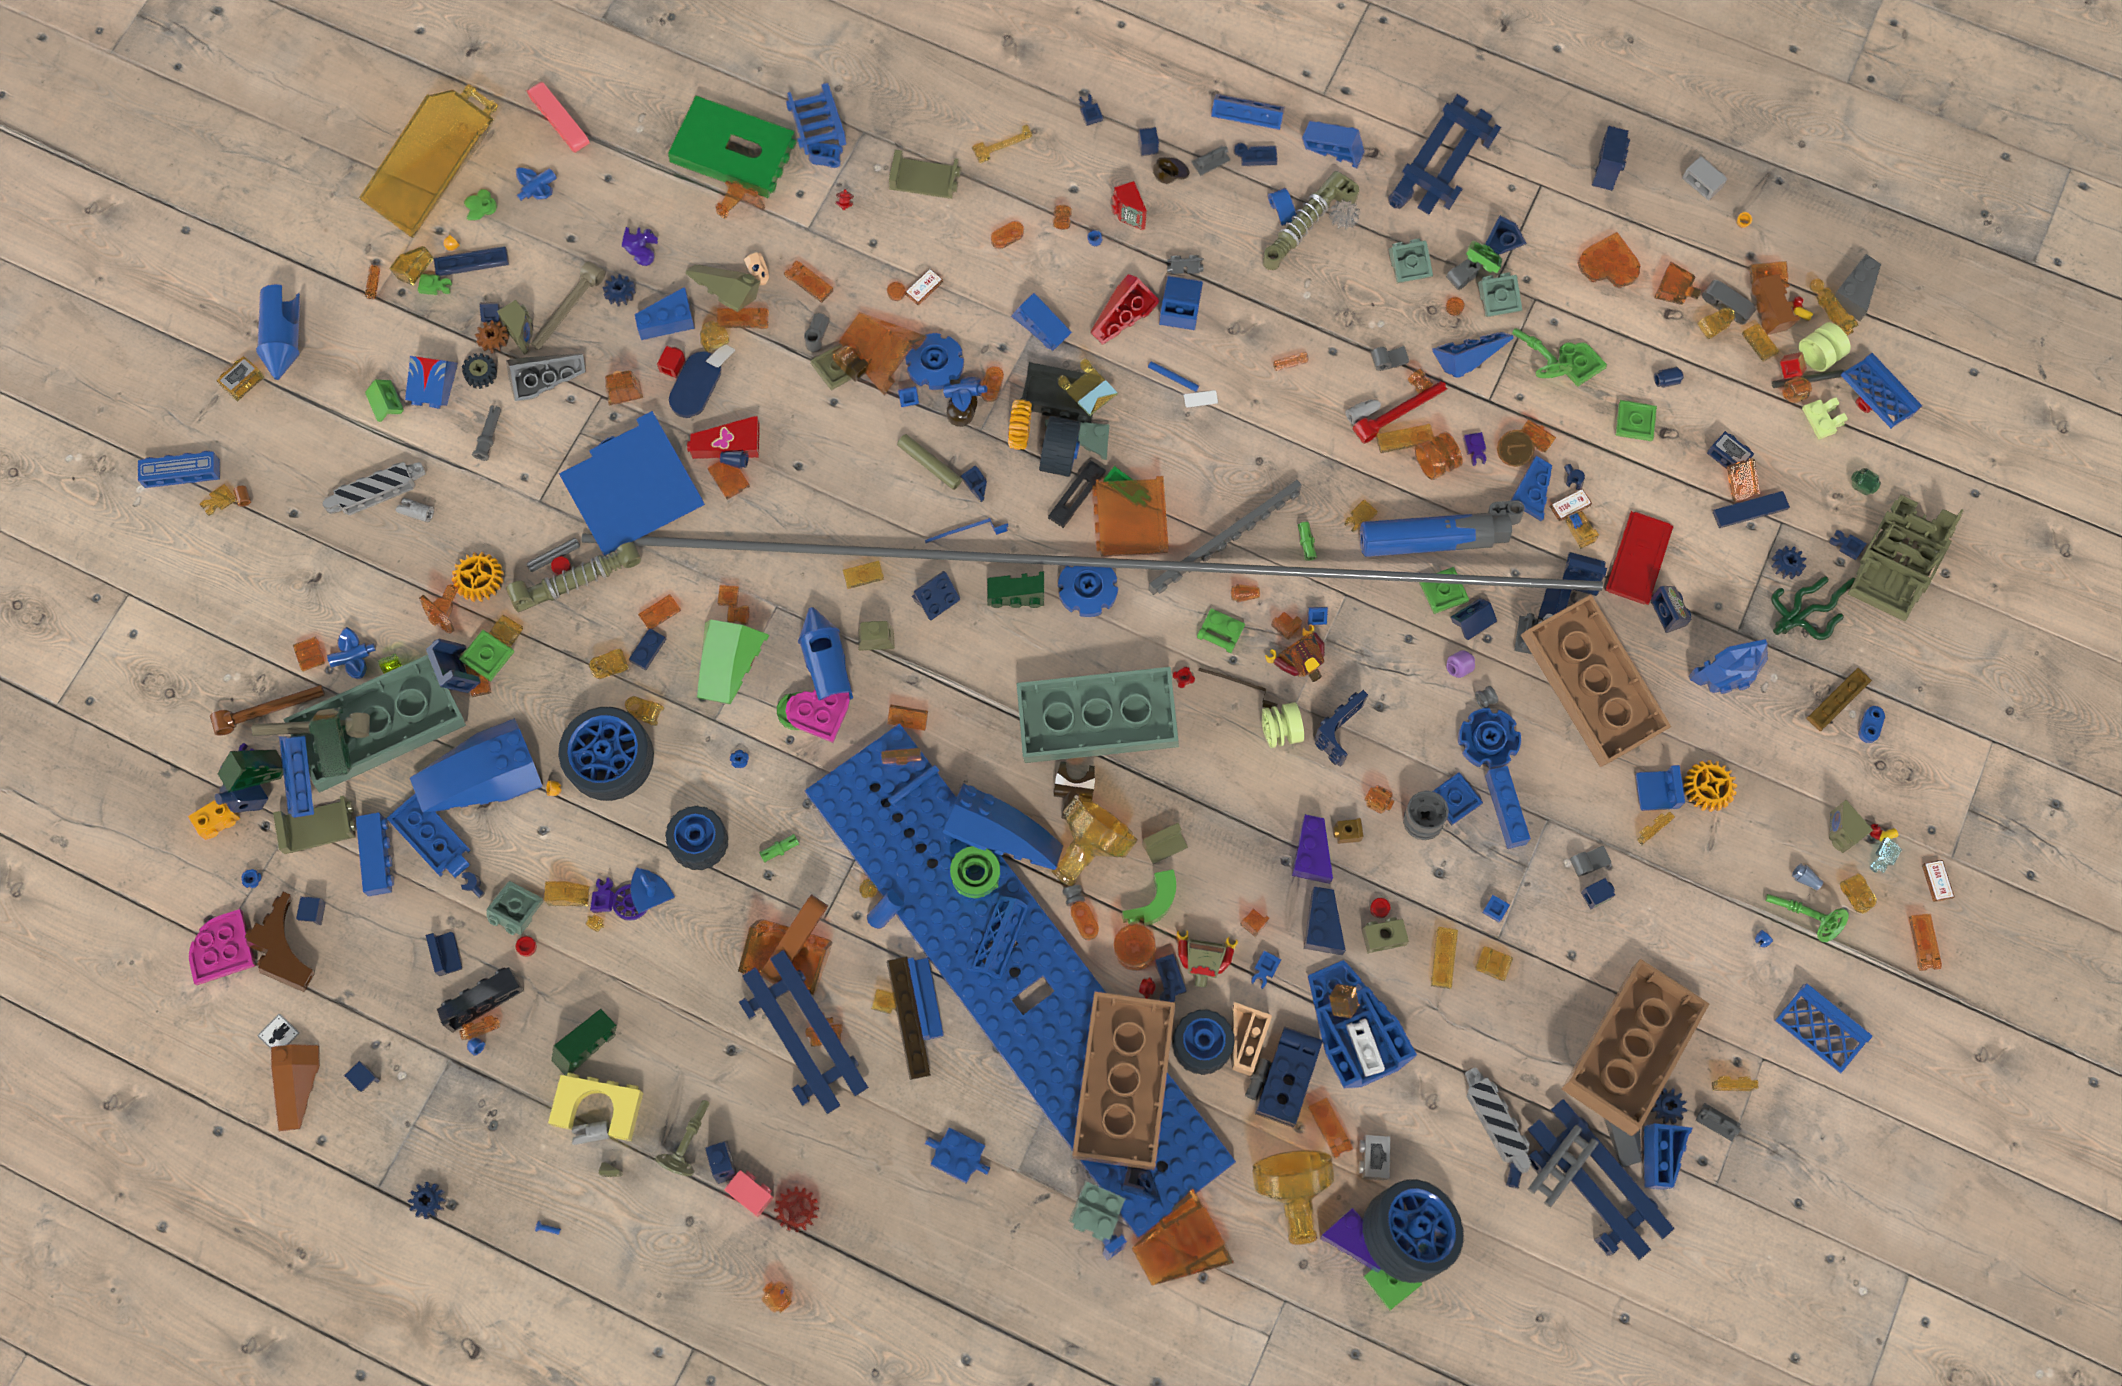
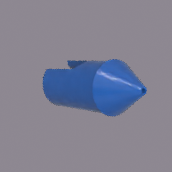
[256,284,300,380]
[798,607,853,701]

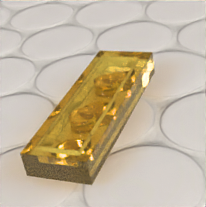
[1376,424,1435,454]
[1431,927,1458,989]

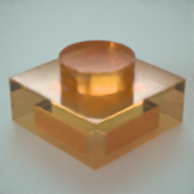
[717,585,739,607]

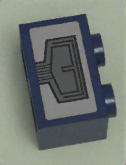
[1707,431,1755,476]

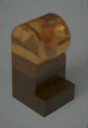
[833,345,869,382]

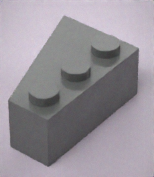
[1830,254,1881,322]

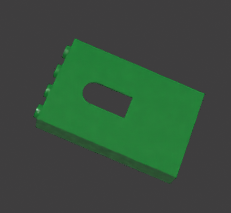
[668,95,797,199]

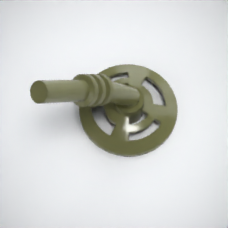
[655,1100,710,1176]

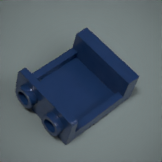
[426,638,481,693]

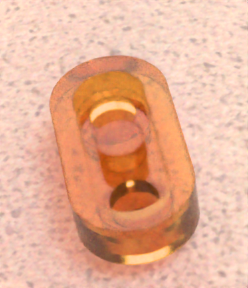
[991,221,1024,249]
[981,366,1004,402]
[1071,902,1099,940]
[459,1015,500,1040]

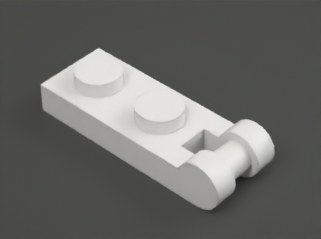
[1346,1019,1385,1077]

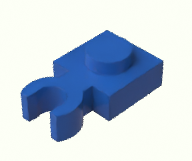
[1251,951,1281,989]

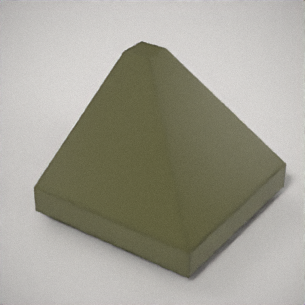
[598,1162,623,1177]

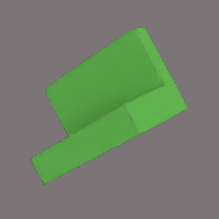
[365,379,404,422]

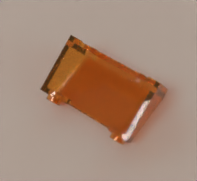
[738,919,833,995]

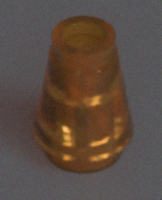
[1231,584,1260,602]

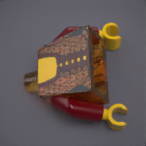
[1265,624,1325,682]

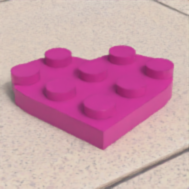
[786,690,850,743]

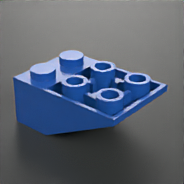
[1159,276,1203,330]

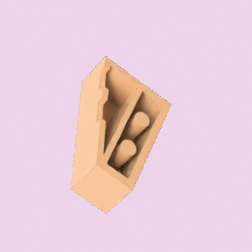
[1232,1002,1272,1076]

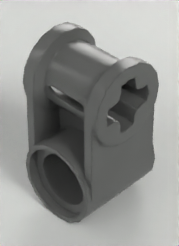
[1446,258,1481,290]

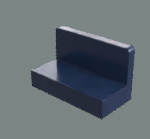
[1538,588,1572,620]
[1450,597,1497,640]
[426,932,463,977]

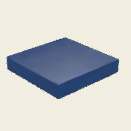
[1433,772,1483,826]

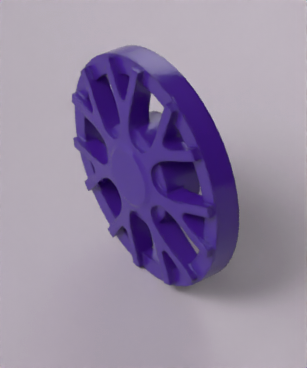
[612,884,647,921]

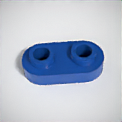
[1858,706,1885,743]

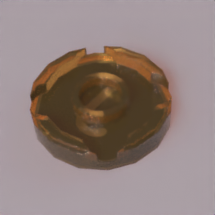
[1497,430,1535,467]

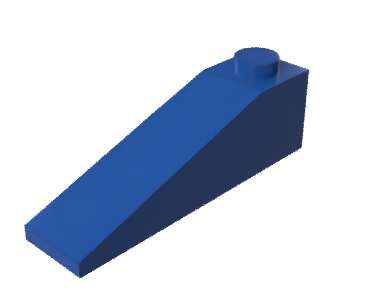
[1433,332,1514,378]

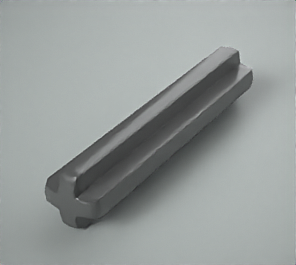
[526,538,580,572]

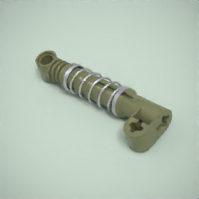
[1263,171,1359,270]
[506,542,641,613]

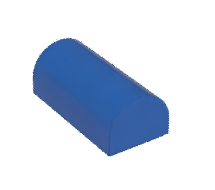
[867,889,905,929]

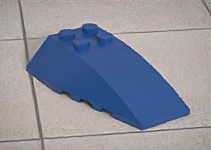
[410,718,543,813]
[942,783,1063,870]
[1308,960,1417,1089]

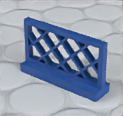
[1841,353,1922,429]
[279,736,314,817]
[1775,984,1873,1073]

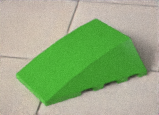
[697,620,770,704]

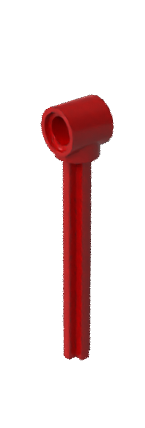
[1352,381,1447,444]

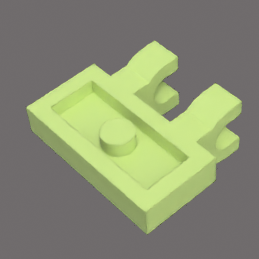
[1802,398,1848,440]

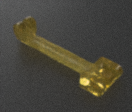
[972,125,1032,163]

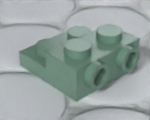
[1389,239,1433,284]
[1478,273,1523,317]
[486,881,543,936]
[1069,1181,1125,1241]

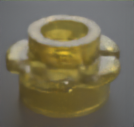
[859,879,877,898]
[585,914,604,932]

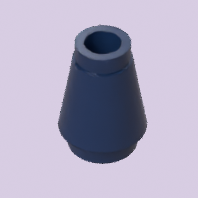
[720,451,749,469]

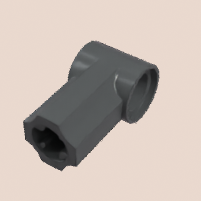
[804,313,830,352]

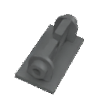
[1191,146,1231,176]
[1166,255,1204,275]
[1514,613,1538,654]
[1695,1103,1741,1142]

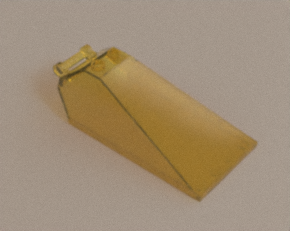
[359,84,498,238]

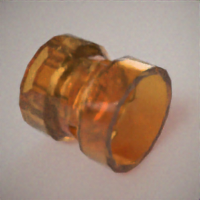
[1053,205,1072,230]
[1408,369,1433,394]
[727,604,750,625]

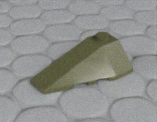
[686,264,760,312]

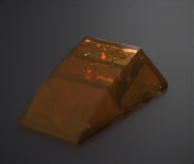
[838,312,927,396]
[1131,1188,1234,1286]

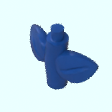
[516,167,557,201]
[943,377,987,412]
[327,627,376,679]

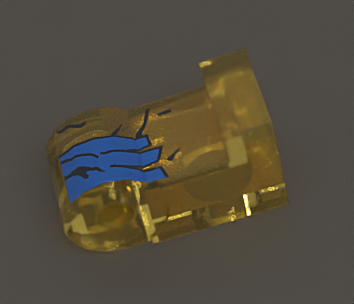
[1566,511,1599,549]

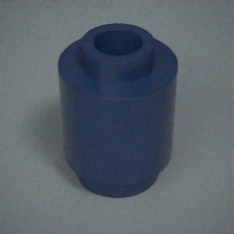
[1388,188,1414,209]
[1654,366,1684,388]

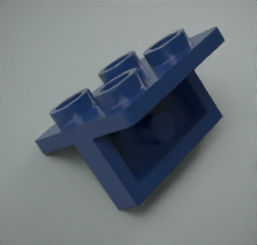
[1562,552,1607,596]
[912,571,960,620]

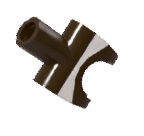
[1054,761,1095,821]

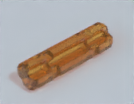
[365,265,380,300]
[1273,352,1309,371]

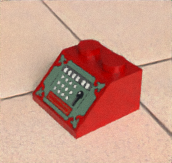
[1111,181,1147,230]

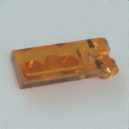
[784,260,834,303]
[717,308,769,329]
[1909,914,1942,971]
[1308,1097,1353,1159]

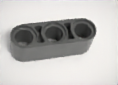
[1702,280,1756,325]

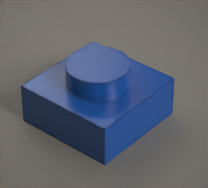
[1482,895,1510,923]

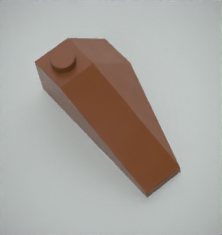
[271,1044,320,1132]

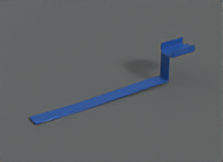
[925,518,1008,544]

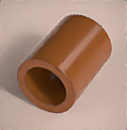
[233,485,251,507]

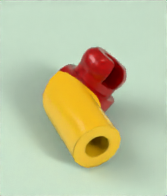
[1792,296,1813,321]
[1869,824,1898,842]

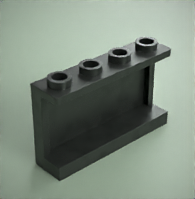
[1020,362,1101,423]

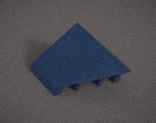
[1485,215,1527,255]
[1122,1167,1162,1202]

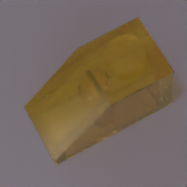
[389,246,434,285]
[544,881,590,906]

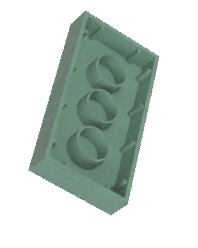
[283,655,466,793]
[1016,667,1179,763]

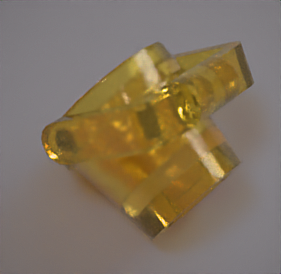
[700,320,729,353]

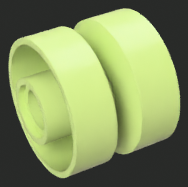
[1799,322,1851,372]

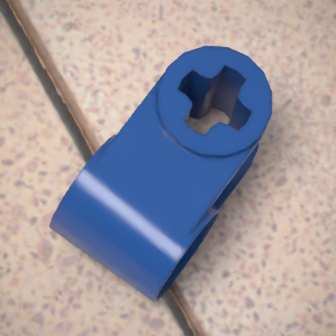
[808,142,843,168]

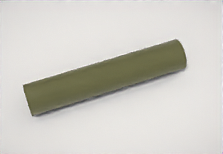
[897,434,962,490]

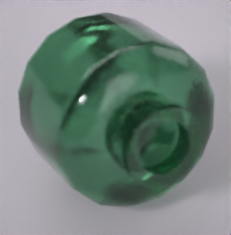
[1851,468,1881,495]

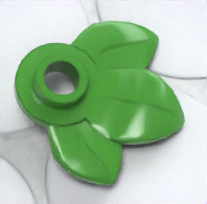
[464,189,497,221]

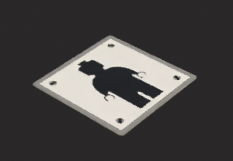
[257,1014,299,1049]

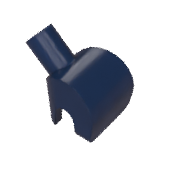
[1564,464,1585,491]
[461,872,485,899]

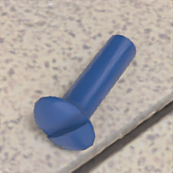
[535,1220,561,1235]

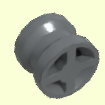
[1475,686,1498,708]
[1062,885,1085,907]

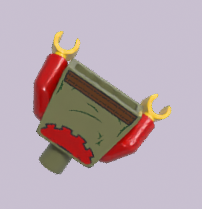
[1177,930,1238,987]

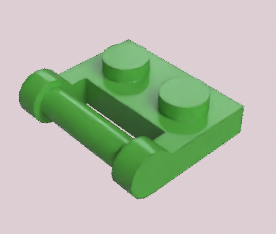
[1197,608,1245,653]

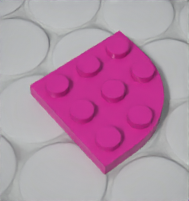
[189,909,256,985]

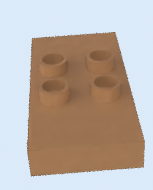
[1521,595,1671,767]
[1561,959,1710,1136]
[1072,992,1175,1170]

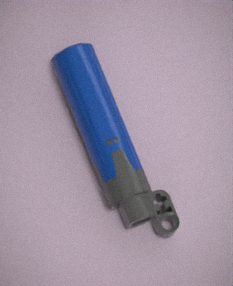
[1360,500,1525,557]

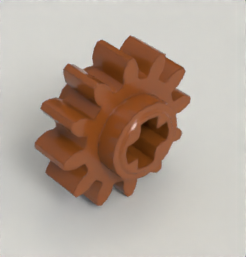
[475,320,509,353]

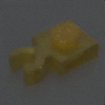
[200,484,236,516]
[1344,499,1378,532]
[871,989,896,1014]

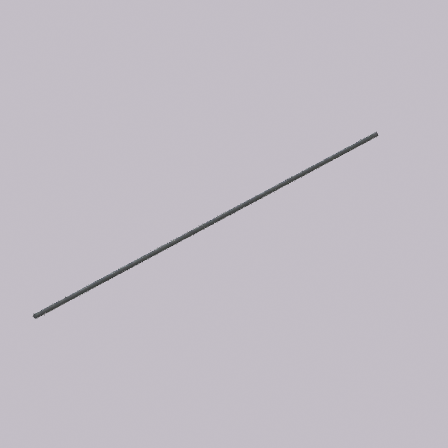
[581,533,1603,591]

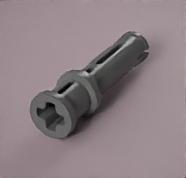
[472,405,502,461]

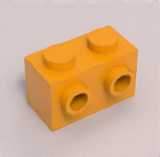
[188,800,240,840]

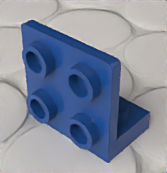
[1635,765,1685,811]

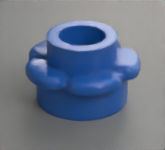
[730,750,749,768]
[241,869,262,888]

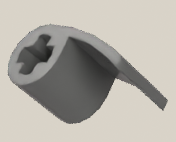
[1371,346,1409,371]
[1570,846,1611,877]

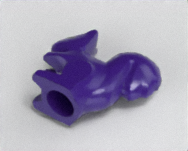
[622,227,658,266]

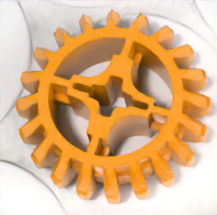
[1008,399,1032,450]
[452,552,504,602]
[1683,760,1737,812]

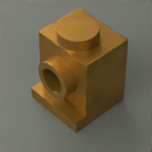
[1333,818,1364,844]

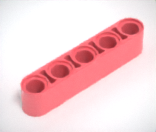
[527,81,590,153]

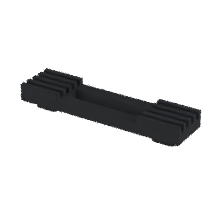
[1048,460,1106,528]

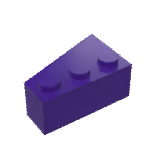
[1292,814,1333,884]
[1320,1208,1382,1273]

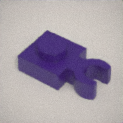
[1463,432,1487,466]
[590,878,614,913]

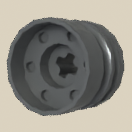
[1403,790,1449,840]

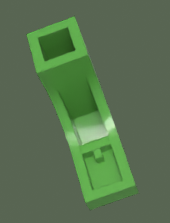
[1122,869,1176,927]

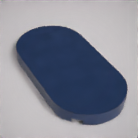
[669,352,722,418]

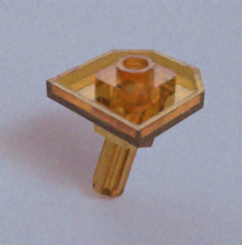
[419,584,458,634]

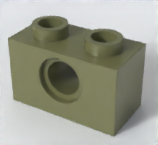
[1362,917,1409,953]

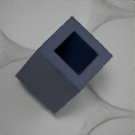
[1138,127,1159,156]
[1581,878,1615,909]

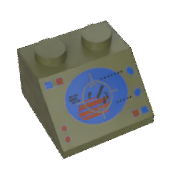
[497,300,533,355]
[1829,800,1873,853]

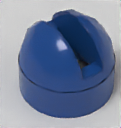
[1087,230,1102,247]
[1755,930,1773,948]
[467,1038,485,1056]

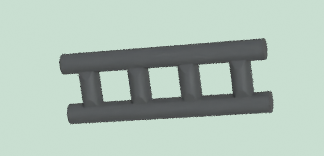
[1528,1125,1599,1208]

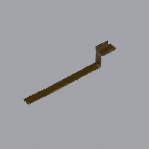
[1198,668,1278,709]

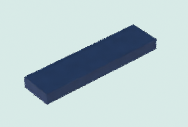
[434,246,509,276]
[1712,491,1790,529]

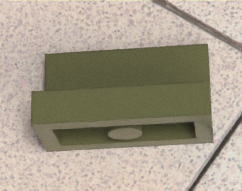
[1142,823,1188,864]

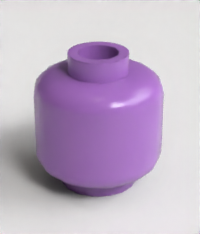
[1446,650,1475,678]

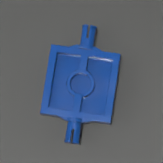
[925,1128,991,1184]

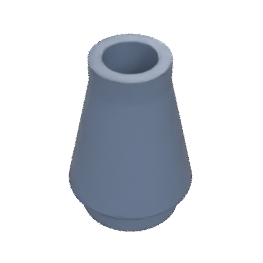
[1792,864,1823,890]

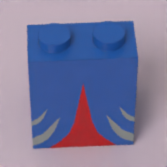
[405,356,458,409]

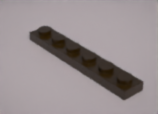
[886,957,931,1080]

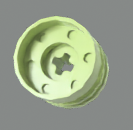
[1262,702,1304,748]

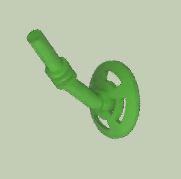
[1512,328,1573,378]
[1765,894,1849,942]

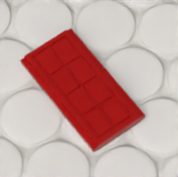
[1605,511,1674,605]

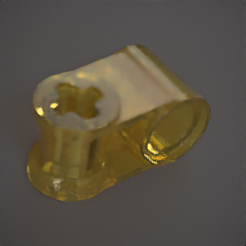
[1697,308,1735,339]
[589,649,629,679]
[625,696,664,726]
[1840,873,1877,914]

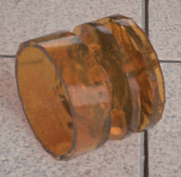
[1415,431,1463,480]
[1114,924,1156,971]

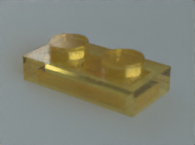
[1637,812,1675,845]
[1712,1076,1759,1091]

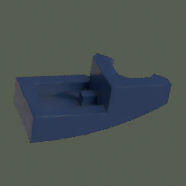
[960,465,987,503]

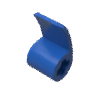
[1268,188,1297,226]

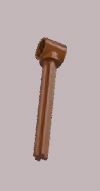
[210,685,325,736]

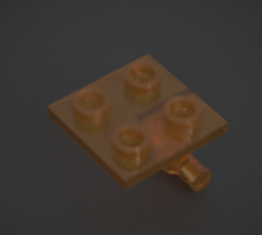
[715,180,765,219]

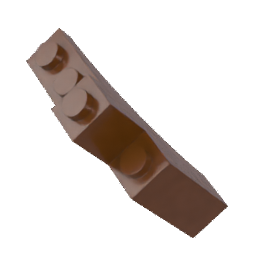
[245,891,314,993]

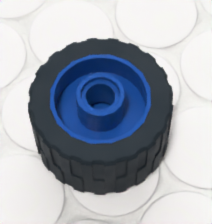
[1039,416,1081,477]
[665,806,729,870]
[1172,1009,1235,1075]

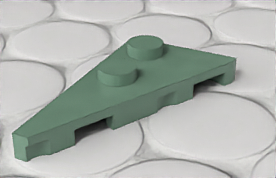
[1045,420,1110,460]

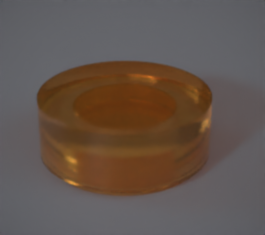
[887,282,905,301]
[1445,297,1465,316]

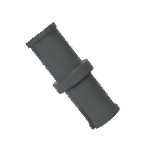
[1245,1058,1272,1101]

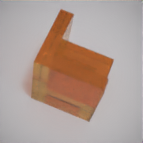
[1271,612,1302,640]
[1240,909,1270,937]
[1329,984,1359,1018]

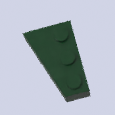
[987,571,1044,608]
[217,749,283,792]
[551,1008,617,1076]

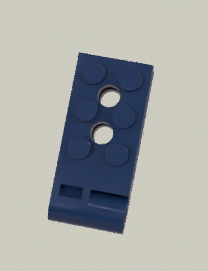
[1255,1026,1323,1128]

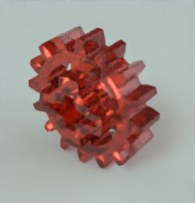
[774,1186,820,1233]

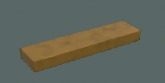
[1806,668,1872,732]

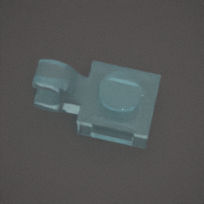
[1870,838,1902,873]

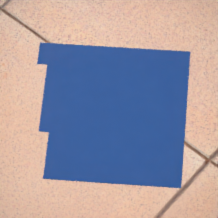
[559,411,705,555]

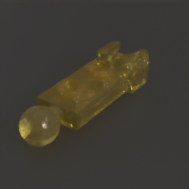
[1810,278,1858,336]

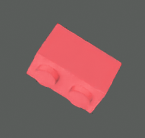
[724,1170,774,1217]

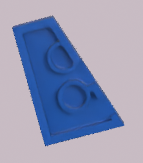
[1510,456,1552,521]

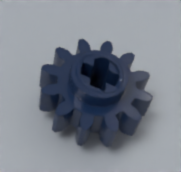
[602,274,636,307]
[1772,546,1806,580]
[1651,1088,1688,1125]
[407,1182,447,1220]

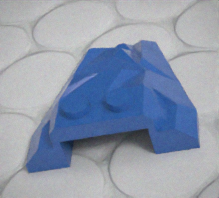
[1689,639,1768,694]

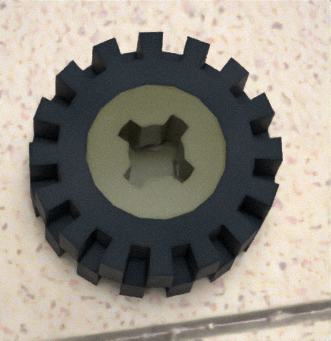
[462,353,497,389]

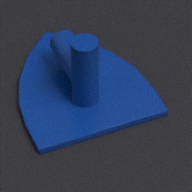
[630,868,675,913]

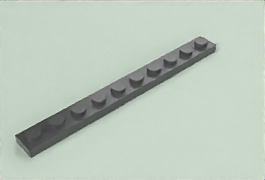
[1149,480,1302,595]

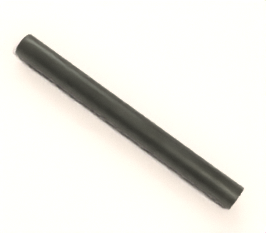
[1772,370,1844,388]

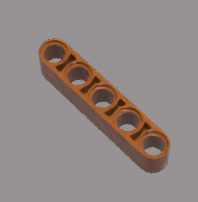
[760,894,829,985]

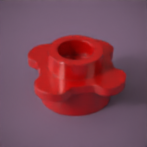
[1173,667,1195,688]
[1139,977,1156,999]

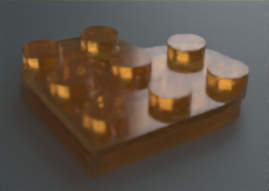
[1578,232,1641,288]

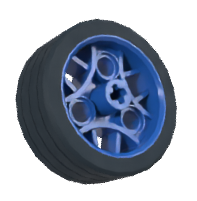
[558,707,654,801]
[1363,1179,1464,1283]

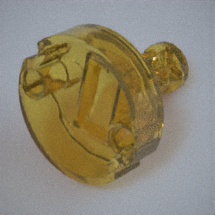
[1051,795,1138,886]
[1252,1150,1334,1245]

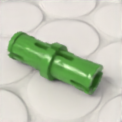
[1298,522,1317,561]
[759,834,800,863]

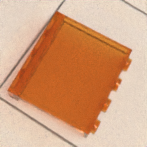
[1092,476,1169,557]

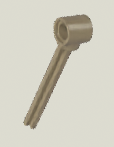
[531,261,606,350]
[251,713,370,738]

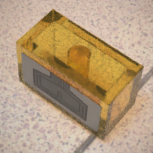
[216,356,264,402]

